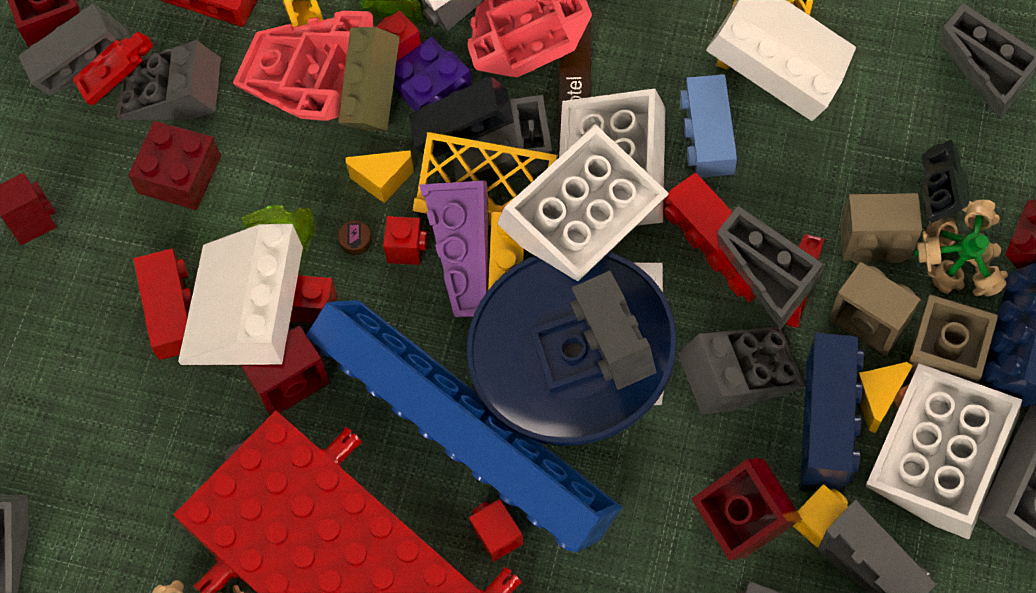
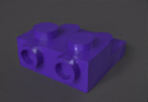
[393,37,472,111]

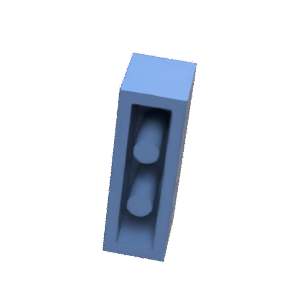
[680,74,737,177]

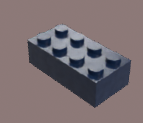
[980,263,1036,408]
[799,333,864,494]

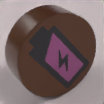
[338,221,372,255]

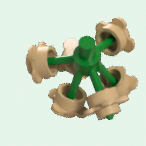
[915,200,1008,296]

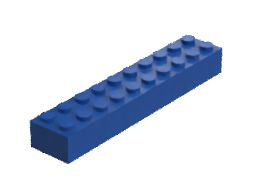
[306,300,623,553]

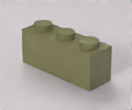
[338,27,400,131]

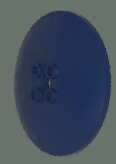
[467,252,677,445]

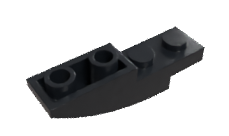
[922,139,970,224]

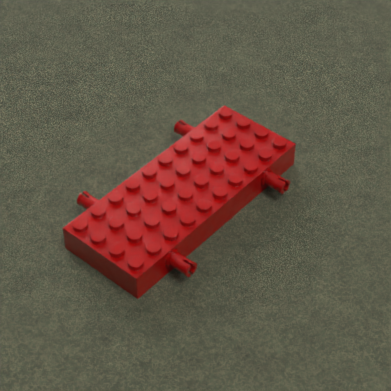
[173,410,522,593]

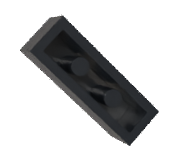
[409,77,514,158]

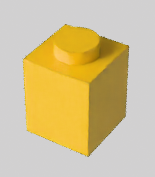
[793,484,849,548]

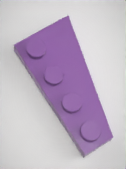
[419,181,489,317]

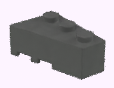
[19,3,131,96]
[940,3,1036,119]
[717,206,823,330]
[570,271,657,390]
[817,499,936,593]

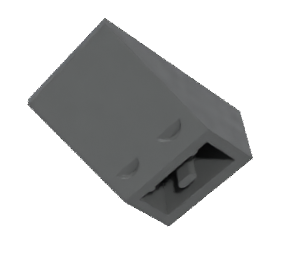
[117,40,221,120]
[452,95,552,182]
[678,327,805,415]

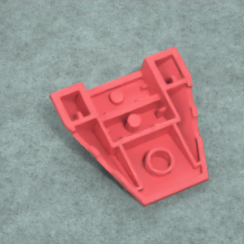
[468,0,592,78]
[233,11,373,121]

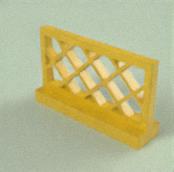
[412,132,558,225]

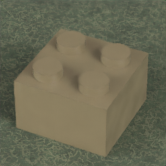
[840,193,922,264]
[829,262,921,357]
[907,294,998,383]

